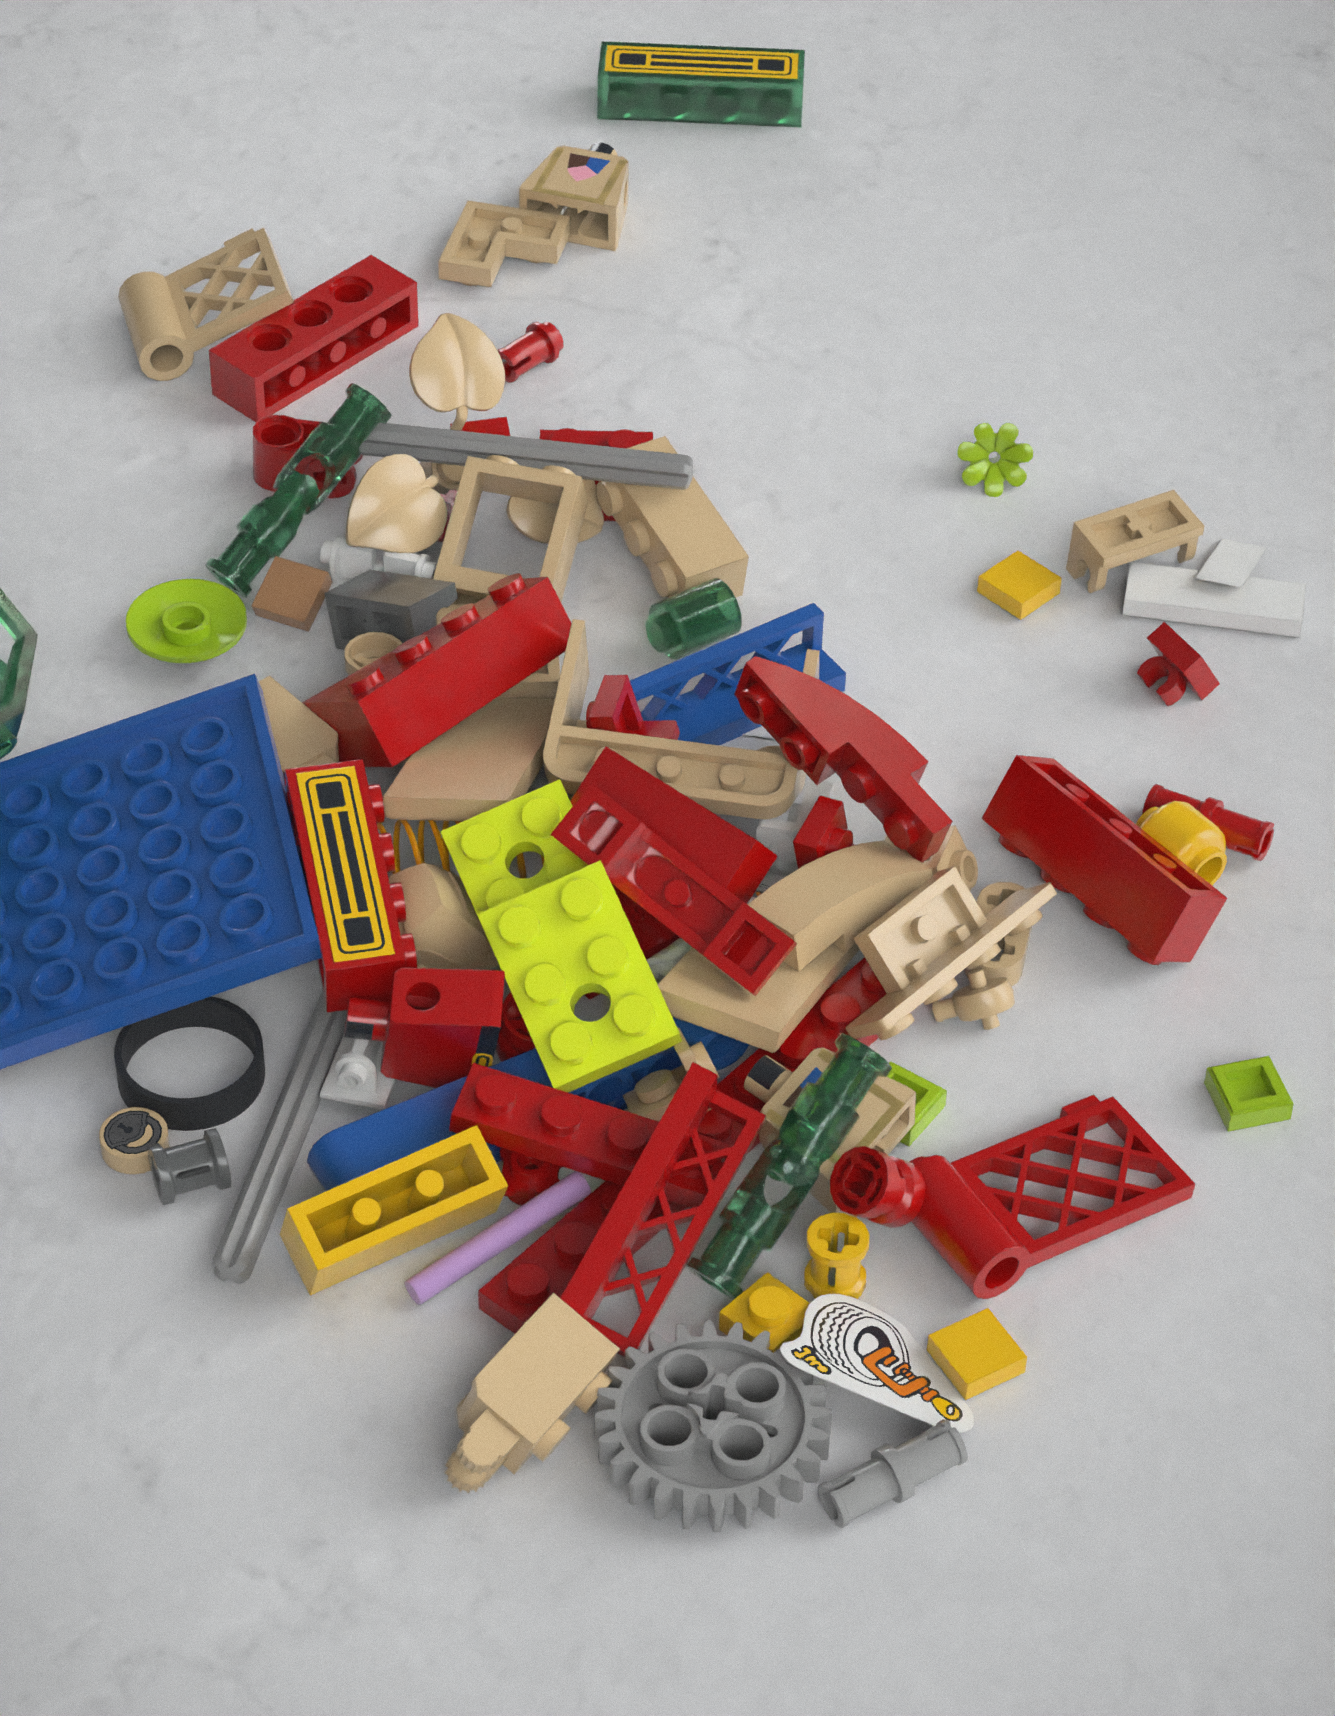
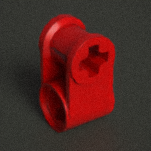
[253,415,363,498]

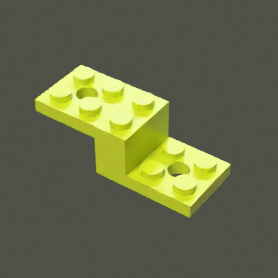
[440,779,682,1093]

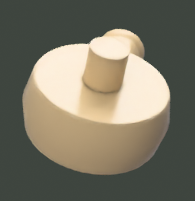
[932,969,1015,1030]

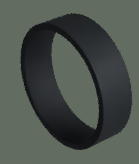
[114,996,265,1131]

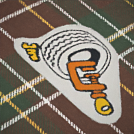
[779,1294,974,1433]

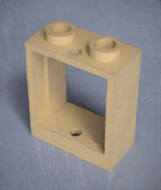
[433,455,588,604]

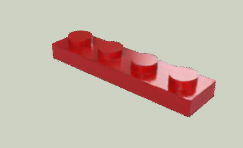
[449,1063,733,1208]

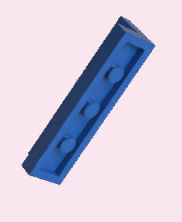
[630,603,846,746]

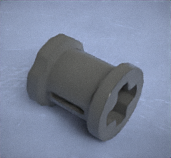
[148,1128,231,1205]

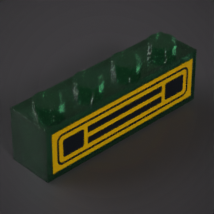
[597,41,805,128]

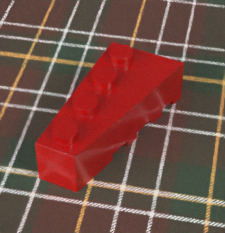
[302,573,572,767]

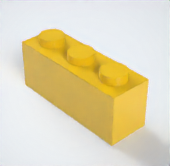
[279,1125,508,1296]

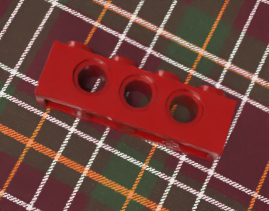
[209,255,419,422]

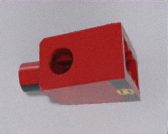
[344,968,505,1088]

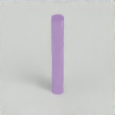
[405,1171,591,1305]

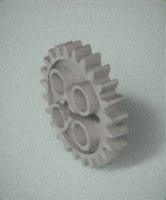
[594,1320,832,1532]

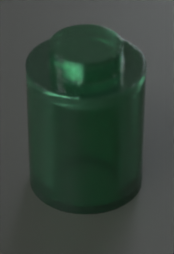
[645,578,742,660]

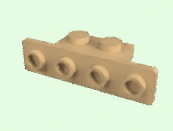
[846,866,1057,1040]

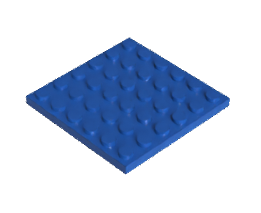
[0,674,321,1070]

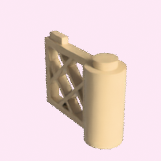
[118,227,294,381]

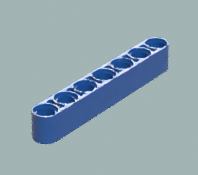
[307,1017,749,1192]

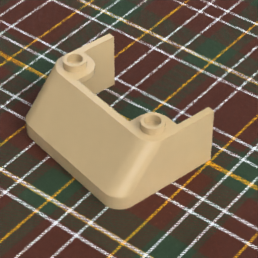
[543,619,819,819]

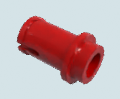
[497,321,564,383]

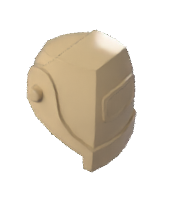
[389,863,499,970]

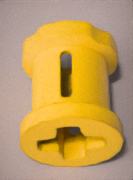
[804,1212,869,1299]

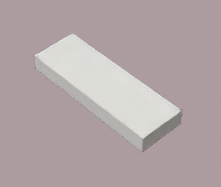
[1122,562,1306,637]

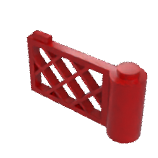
[910,1094,1195,1299]

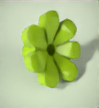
[957,423,1033,497]

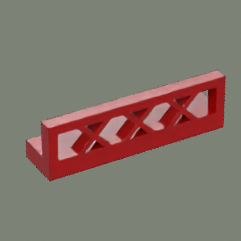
[560,1062,766,1357]

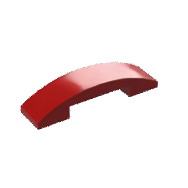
[550,783,797,996]

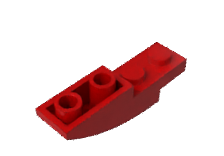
[734,656,953,863]

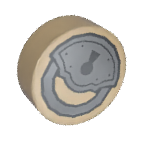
[99,1107,170,1174]

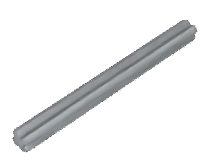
[353,420,693,490]
[213,990,347,1284]

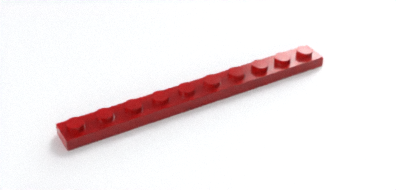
[478,957,887,1334]

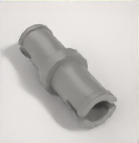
[818,1419,968,1528]

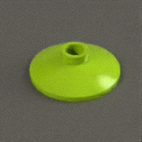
[126,579,247,663]

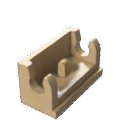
[1066,490,1205,593]

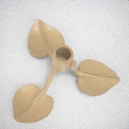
[346,313,604,553]

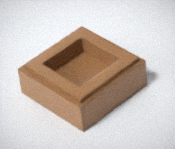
[251,556,333,632]

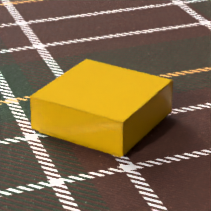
[977,550,1062,620]
[927,1308,1027,1400]

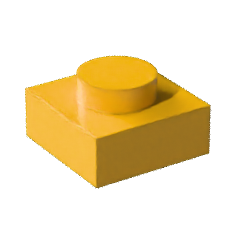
[719,1272,810,1352]

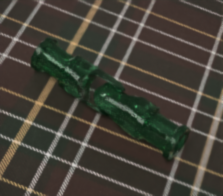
[205,383,392,598]
[686,1033,892,1300]

